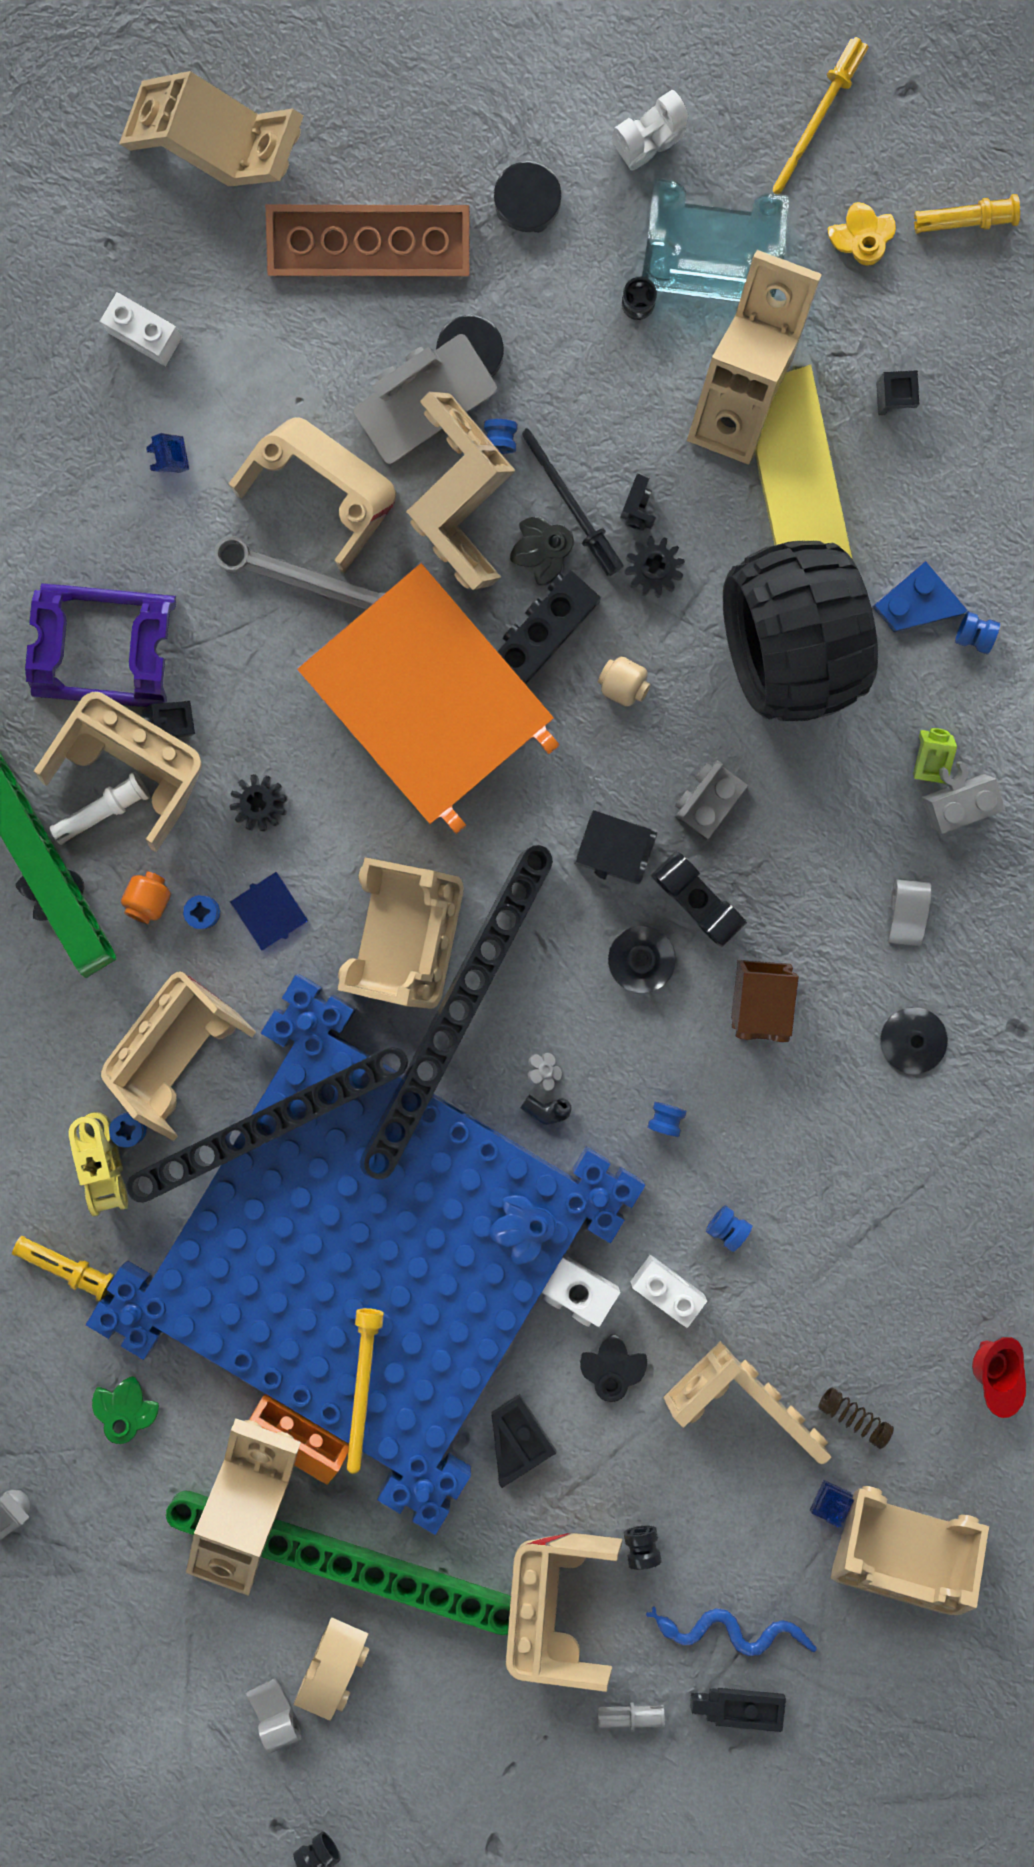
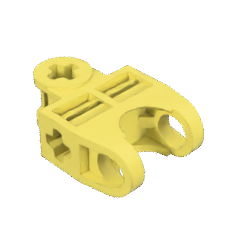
[69,1112,128,1217]

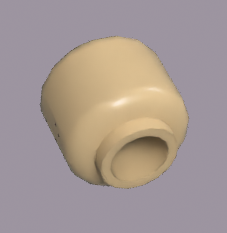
[598,657,651,707]

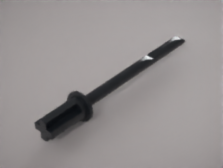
[522,428,624,576]

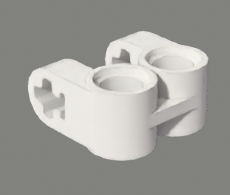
[611,90,688,170]

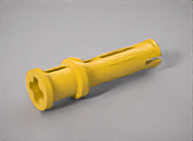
[914,194,1020,234]
[12,1236,115,1302]

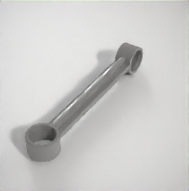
[215,536,385,610]

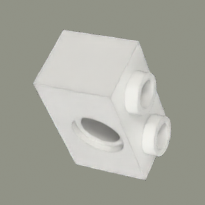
[100,292,182,367]
[542,1254,620,1327]
[630,1255,707,1328]

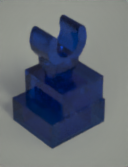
[810,1480,854,1528]

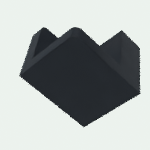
[876,370,920,415]

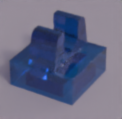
[146,433,189,473]

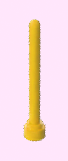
[347,1308,384,1474]

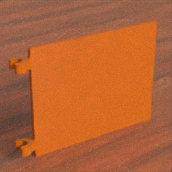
[297,563,559,834]

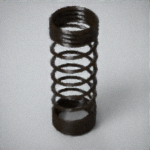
[818,1387,894,1449]

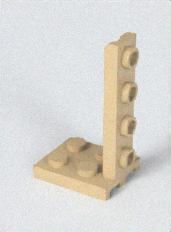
[663,1341,831,1464]

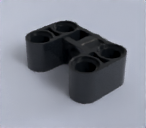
[651,852,747,947]

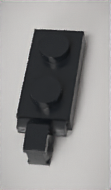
[690,1688,786,1732]

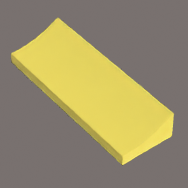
[755,365,852,558]

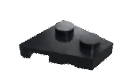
[491,1394,556,1488]

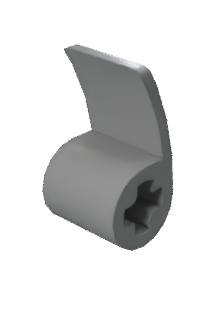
[887,879,931,946]
[245,1679,302,1754]

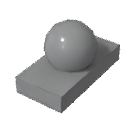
[0,1490,30,1540]

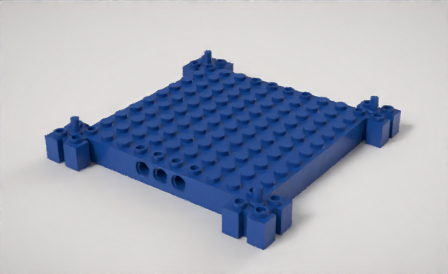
[86,974,646,1535]

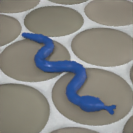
[646,1606,817,1656]

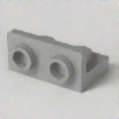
[675,760,748,840]

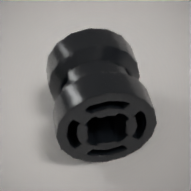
[622,277,657,320]
[624,1525,662,1570]
[293,1831,340,1867]

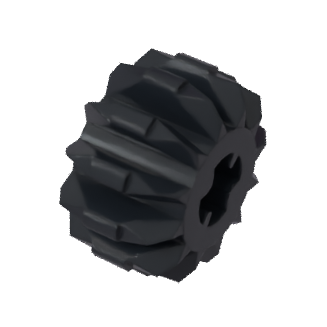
[230,774,288,832]

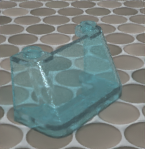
[642,178,789,301]

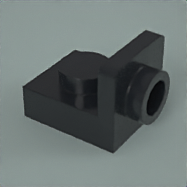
[620,473,656,531]
[140,701,195,737]

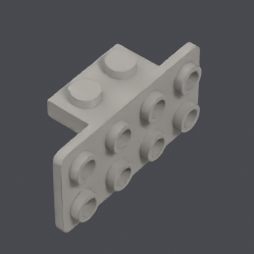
[354,334,498,464]

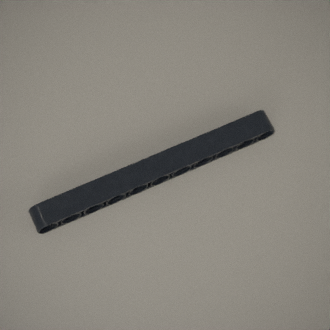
[360,845,553,1179]

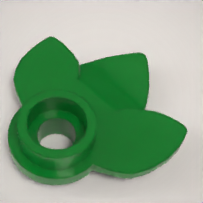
[92,1376,159,1444]

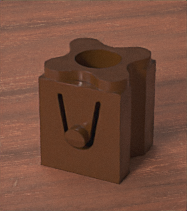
[731,960,799,1042]

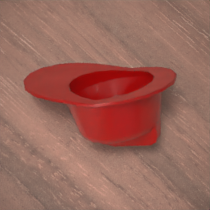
[972,1337,1026,1418]

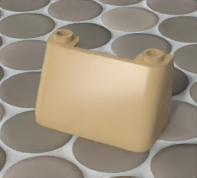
[337,857,464,1009]
[831,1486,989,1615]

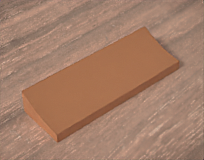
[265,204,470,276]

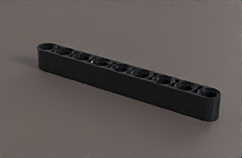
[126,1047,408,1203]

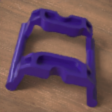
[25,583,176,707]

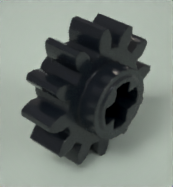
[625,536,685,598]

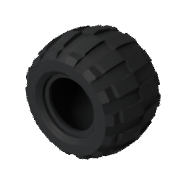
[722,541,878,721]

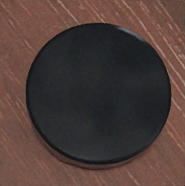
[494,161,561,233]
[436,315,504,377]

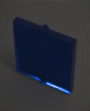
[230,872,309,951]

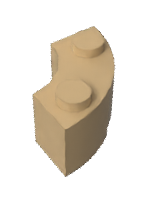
[293,1617,369,1721]

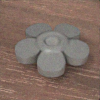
[528,1053,562,1091]

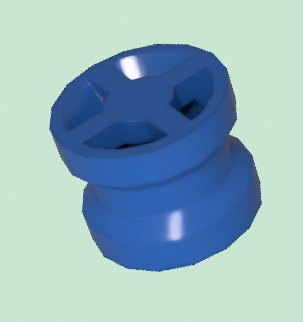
[484,419,518,454]
[183,895,221,929]
[647,1102,687,1137]
[109,1112,147,1148]

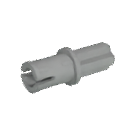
[597,1703,665,1731]

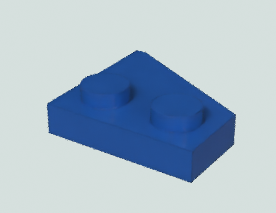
[873,561,967,632]

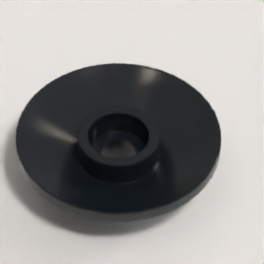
[608,926,676,993]
[880,1007,948,1074]

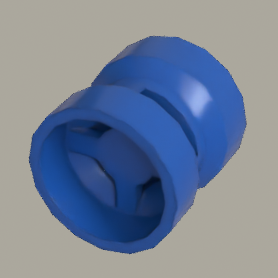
[955,611,1000,654]
[705,1205,753,1252]

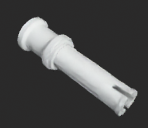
[50,772,150,845]

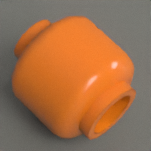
[121,871,171,924]

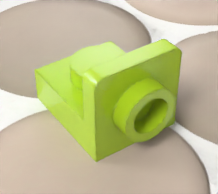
[913,728,957,784]

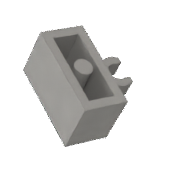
[921,761,1006,834]

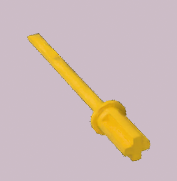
[773,37,869,197]

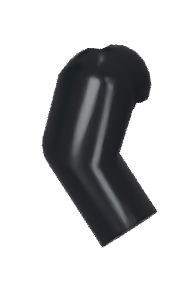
[520,1094,572,1125]

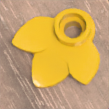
[828,202,896,266]

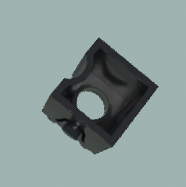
[574,810,658,884]

